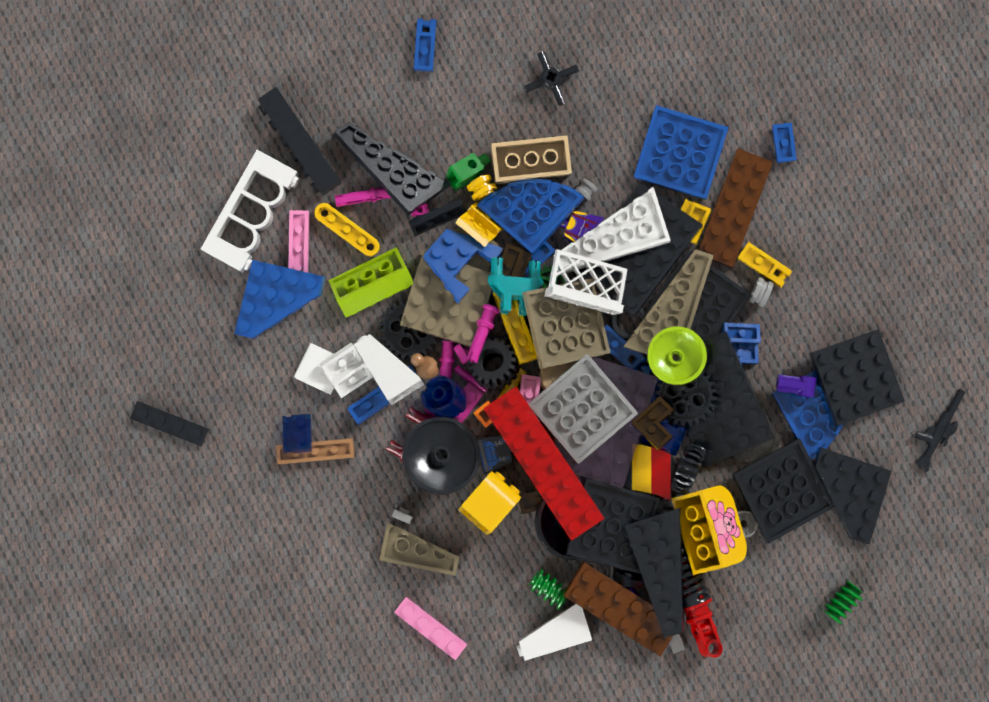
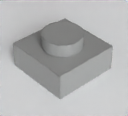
[392,507,413,524]

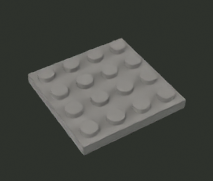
[528,354,638,464]

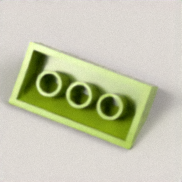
[328,247,413,317]

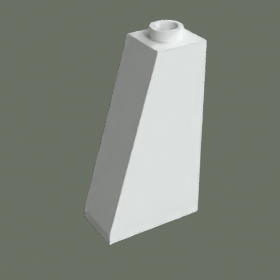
[354,334,424,405]
[517,603,592,661]

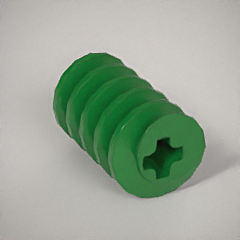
[527,568,567,610]
[822,580,863,624]

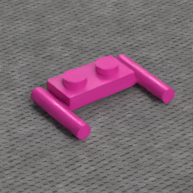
[424,365,487,423]

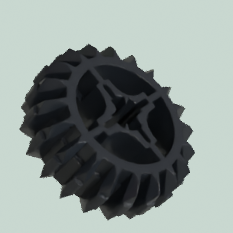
[671,443,706,495]

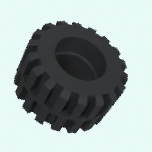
[468,338,520,391]

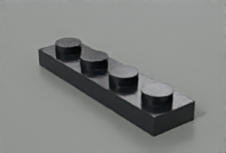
[130,401,209,447]

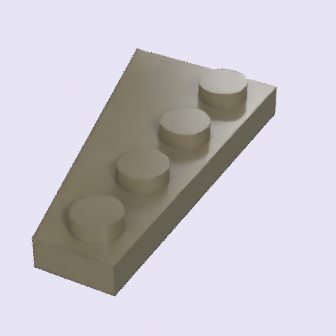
[380,522,459,576]

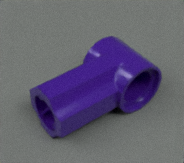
[776,374,816,398]

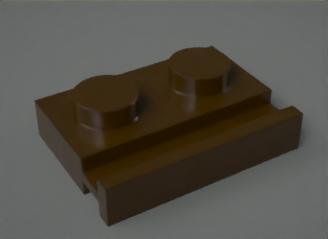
[500,243,532,278]

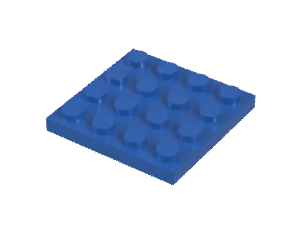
[633,105,729,200]

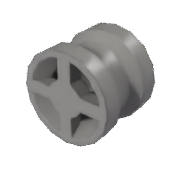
[574,178,598,202]

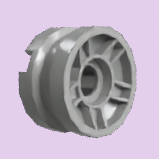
[748,277,774,307]
[737,510,758,538]

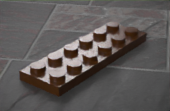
[699,148,773,268]
[563,562,673,657]

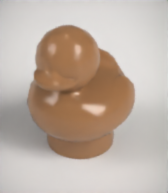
[411,353,439,379]

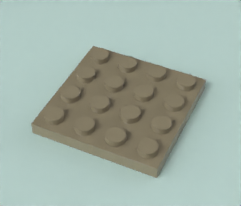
[400,252,492,347]
[522,278,610,369]

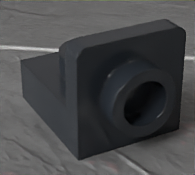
[613,570,644,588]

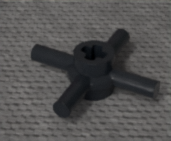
[524,51,579,106]

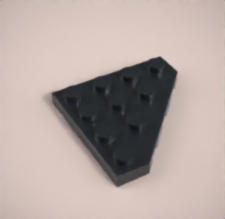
[814,447,892,545]

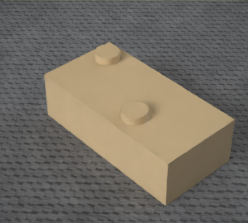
[490,135,572,184]

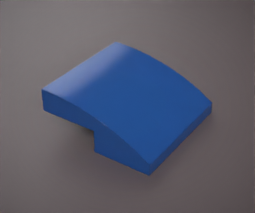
[721,323,761,365]

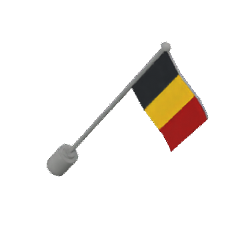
[610,434,671,586]

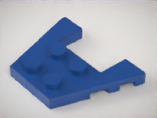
[423,229,504,304]

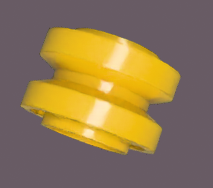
[467,174,497,201]

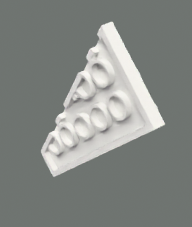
[553,187,670,275]

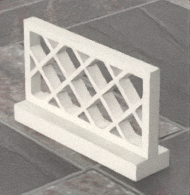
[544,249,627,315]

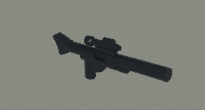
[915,389,966,472]

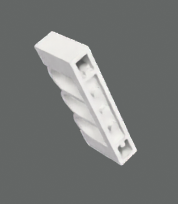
[201,150,300,273]

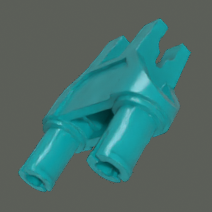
[488,257,543,316]

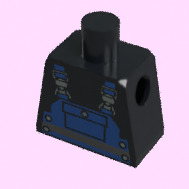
[476,436,513,474]

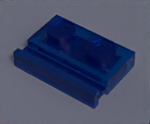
[283,414,312,454]

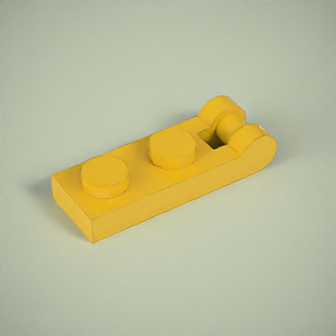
[737,242,792,288]

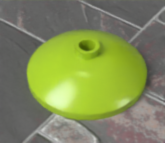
[647,326,707,385]

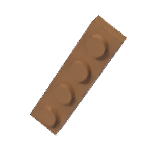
[276,438,355,464]

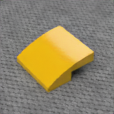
[456,201,503,247]

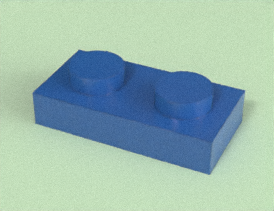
[772,122,797,163]

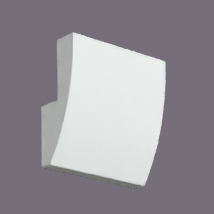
[294,343,334,395]
[319,343,373,398]

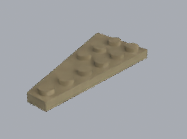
[623,249,714,361]

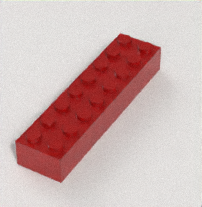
[483,387,605,541]

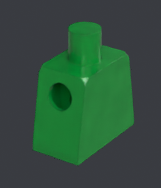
[446,153,490,192]

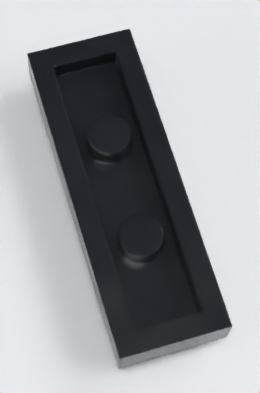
[408,198,466,236]

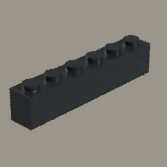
[257,87,341,195]

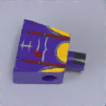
[559,211,604,243]

